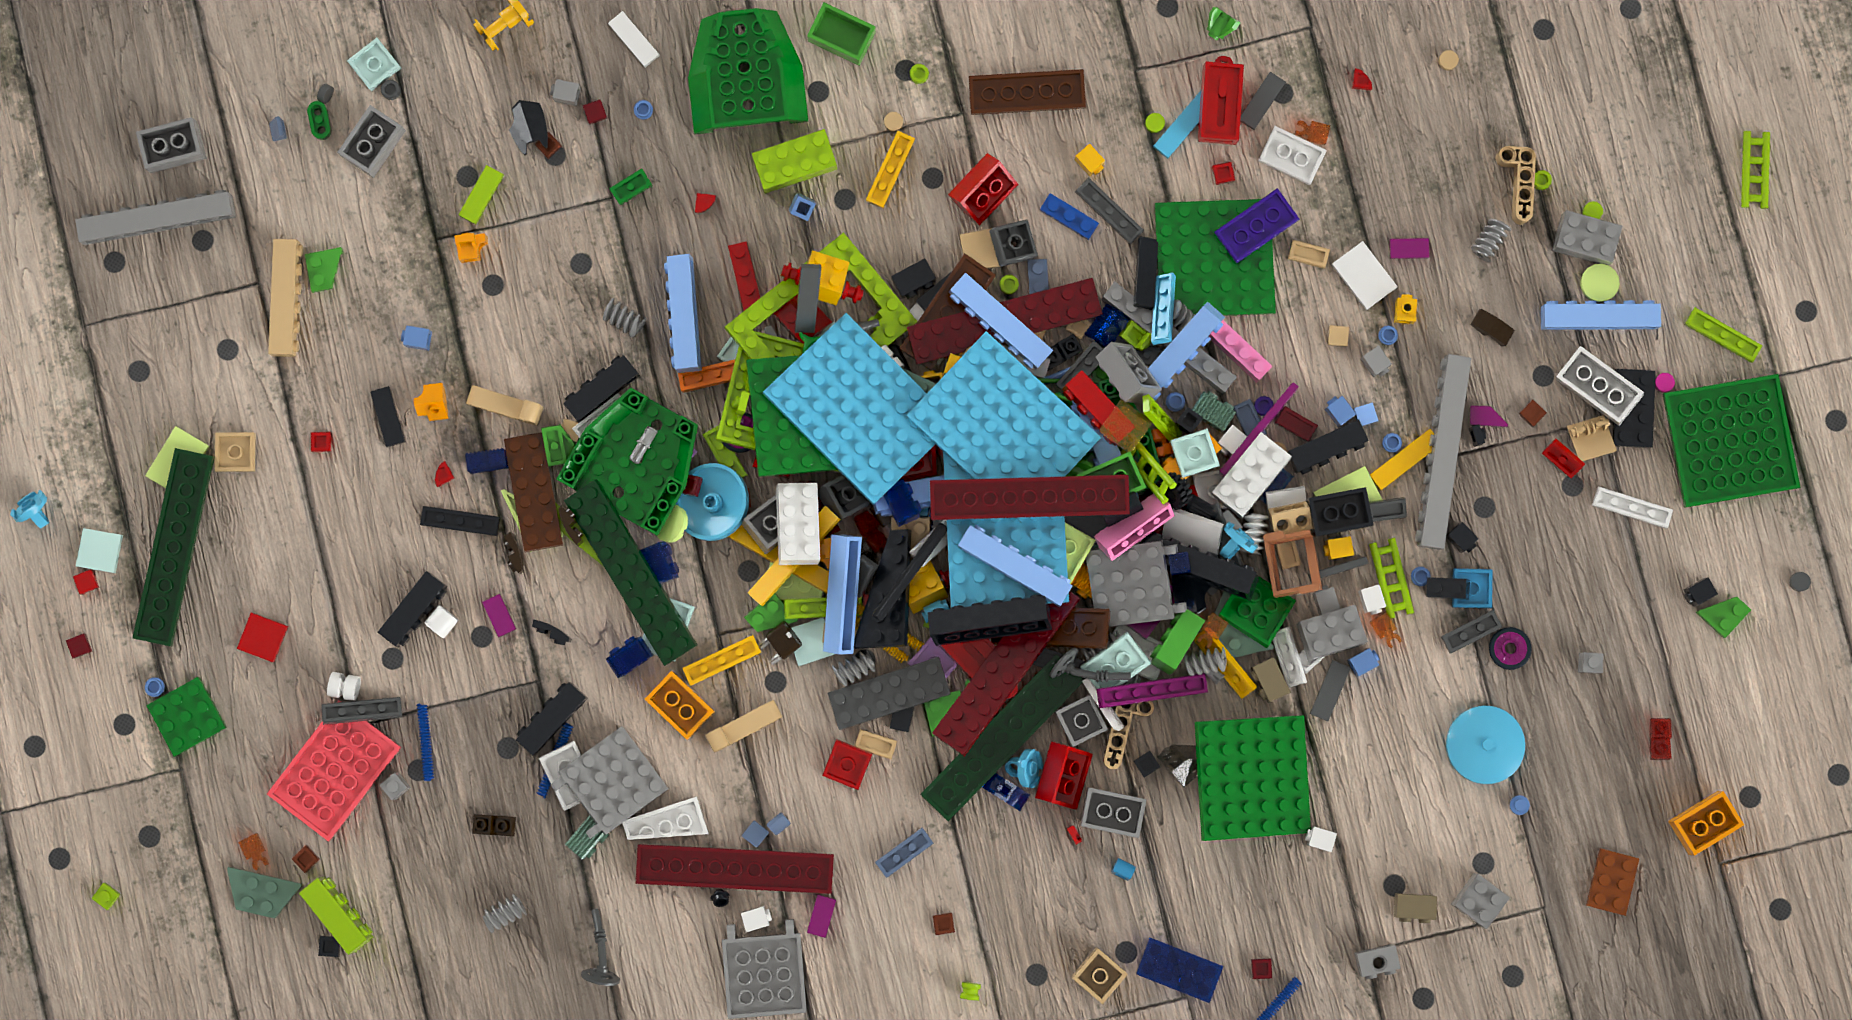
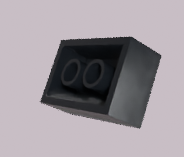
[1306,487,1374,538]

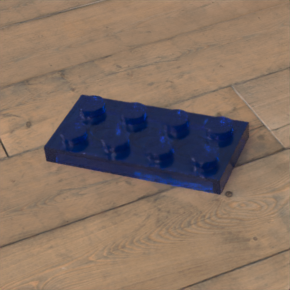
[1136,937,1224,1003]

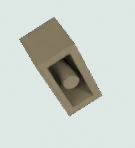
[1250,657,1291,703]
[1394,893,1437,923]

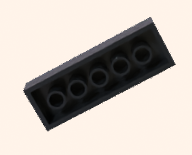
[1142,532,1259,601]
[928,595,1052,646]

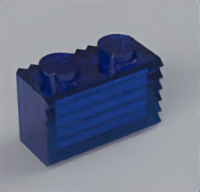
[1085,304,1130,348]
[465,447,509,474]
[883,479,922,527]
[640,541,679,585]
[606,636,654,678]

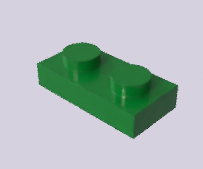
[609,168,652,205]

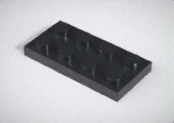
[1613,369,1655,448]

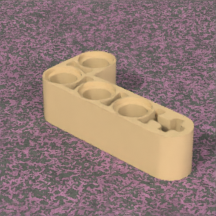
[1495,146,1536,225]
[466,385,544,426]
[705,700,783,753]
[1103,701,1154,769]

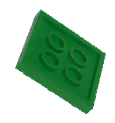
[1217,576,1296,648]
[146,677,227,757]

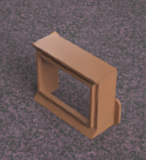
[1263,530,1323,598]

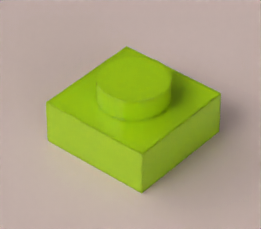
[733,391,750,416]
[91,882,120,910]

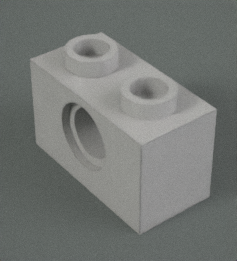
[1354,944,1401,980]

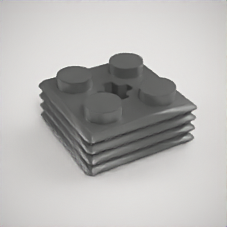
[989,220,1038,267]

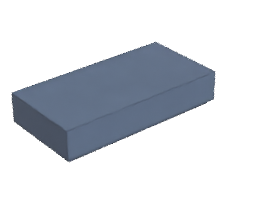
[1233,399,1267,436]

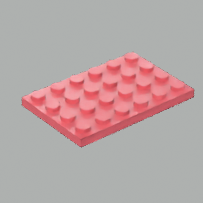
[267,700,402,842]

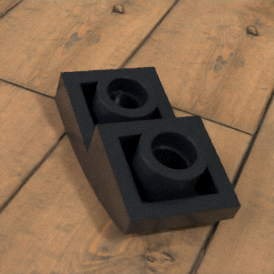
[1047,334,1083,371]
[532,619,572,645]

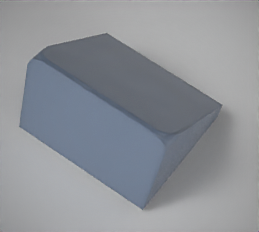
[269,116,287,141]
[766,812,791,835]
[742,820,769,848]

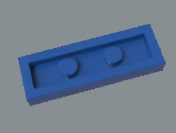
[1040,193,1099,240]

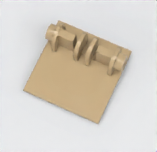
[1567,415,1617,461]

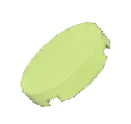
[1580,263,1620,302]
[656,505,688,543]

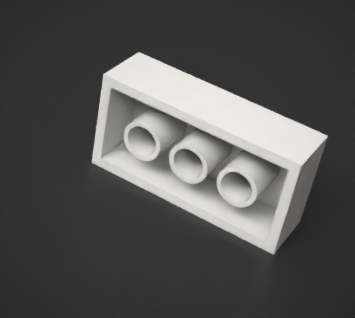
[1556,346,1644,426]
[1212,432,1292,519]
[776,483,820,565]

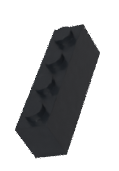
[563,355,640,422]
[1287,420,1369,475]
[377,571,447,647]
[516,682,588,756]

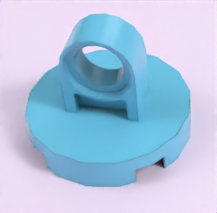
[10,490,49,529]
[1220,522,1258,559]
[1005,749,1043,788]

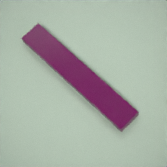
[1219,382,1299,478]
[1096,673,1208,709]

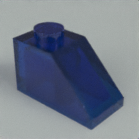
[982,773,1030,811]

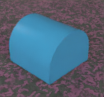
[1111,858,1136,881]

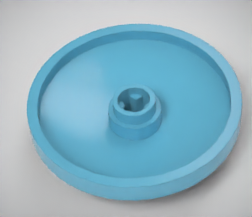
[676,463,749,541]
[1446,706,1525,784]

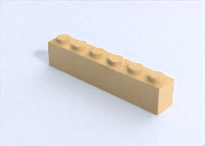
[268,239,303,357]

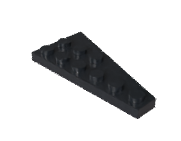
[854,529,911,649]

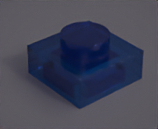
[1168,552,1191,575]

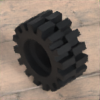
[1156,472,1193,510]

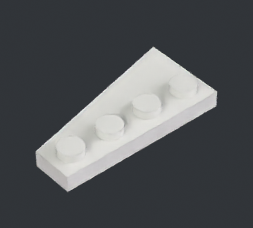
[622,797,709,840]

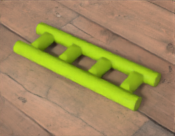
[1741,131,1770,209]
[1120,434,1177,504]
[1369,538,1414,619]

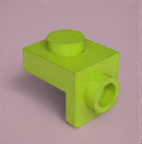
[1119,320,1151,351]

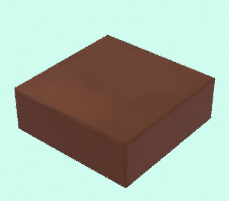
[535,131,562,159]
[1519,400,1547,427]
[292,845,320,873]
[933,913,955,935]

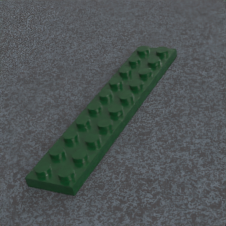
[132,448,215,647]
[564,479,698,666]
[920,654,1083,821]

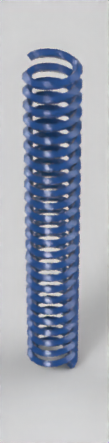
[416,703,434,781]
[536,723,574,799]
[1256,977,1302,1020]

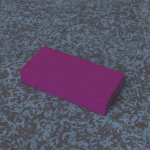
[1389,238,1429,259]
[482,594,517,637]
[807,895,836,938]

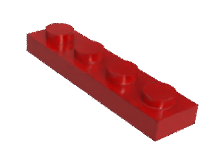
[728,241,760,311]

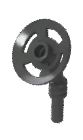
[1049,647,1131,682]
[581,909,620,986]

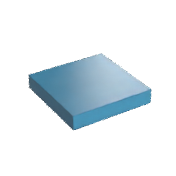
[1452,568,1493,609]

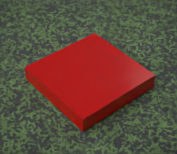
[237,612,288,663]
[822,739,873,790]

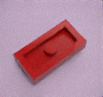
[1542,438,1585,478]

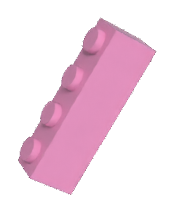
[1209,320,1273,383]
[1094,494,1175,561]

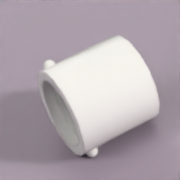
[424,605,459,638]

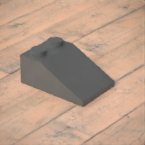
[818,475,872,522]

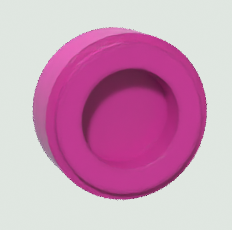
[1655,373,1675,393]

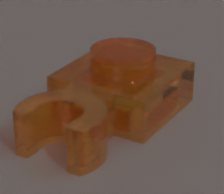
[1294,121,1331,145]
[1370,611,1402,648]
[1196,612,1229,649]
[238,833,269,870]

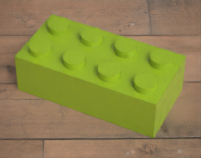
[751,129,837,194]
[299,876,374,955]

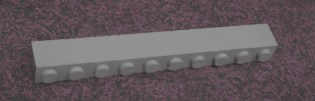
[1415,354,1471,550]

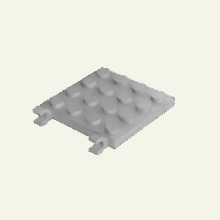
[1086,540,1187,627]
[551,726,669,839]
[722,919,807,1019]

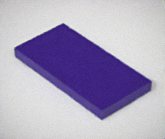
[1214,188,1300,264]

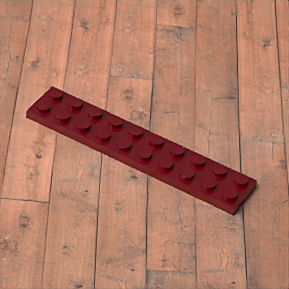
[906,278,1103,365]
[930,475,1130,520]
[932,591,1080,757]
[635,844,834,894]

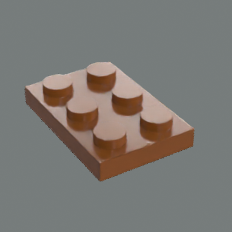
[1586,849,1639,916]

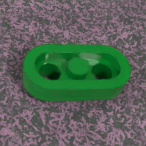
[307,101,332,140]

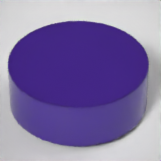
[1254,396,1274,416]

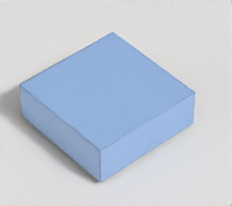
[1353,402,1378,426]

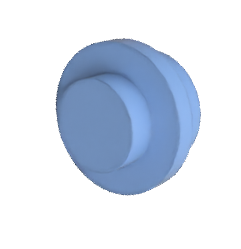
[634,100,653,120]
[1378,326,1398,345]
[1166,392,1185,412]
[1382,433,1402,453]
[1411,567,1431,586]
[145,677,165,697]
[1510,795,1530,815]

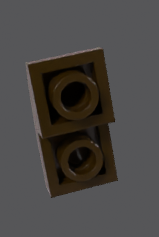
[1470,309,1515,346]
[559,506,583,547]
[504,532,524,574]
[472,814,516,836]

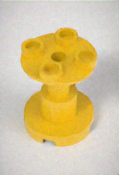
[473,0,534,51]

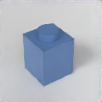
[788,192,816,221]
[401,326,432,351]
[1325,396,1356,428]
[1347,648,1380,677]

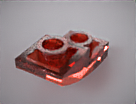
[854,511,887,553]
[1650,718,1672,760]

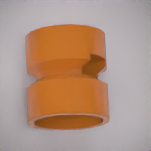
[1151,428,1174,458]

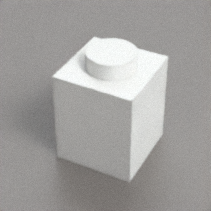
[1217,424,1247,456]
[1358,584,1386,615]
[1305,826,1337,852]
[741,906,772,932]

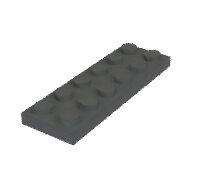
[828,657,951,730]

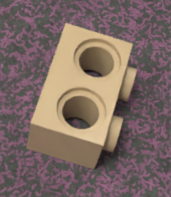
[1268,501,1313,534]

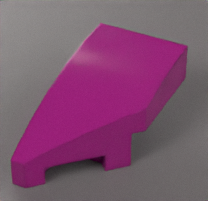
[1470,406,1508,427]

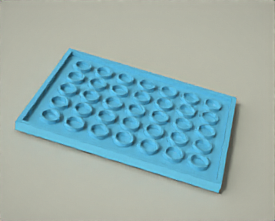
[762,313,935,505]
[906,331,1101,523]
[943,452,1069,608]

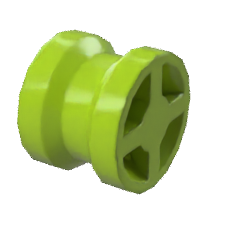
[960,982,981,1001]

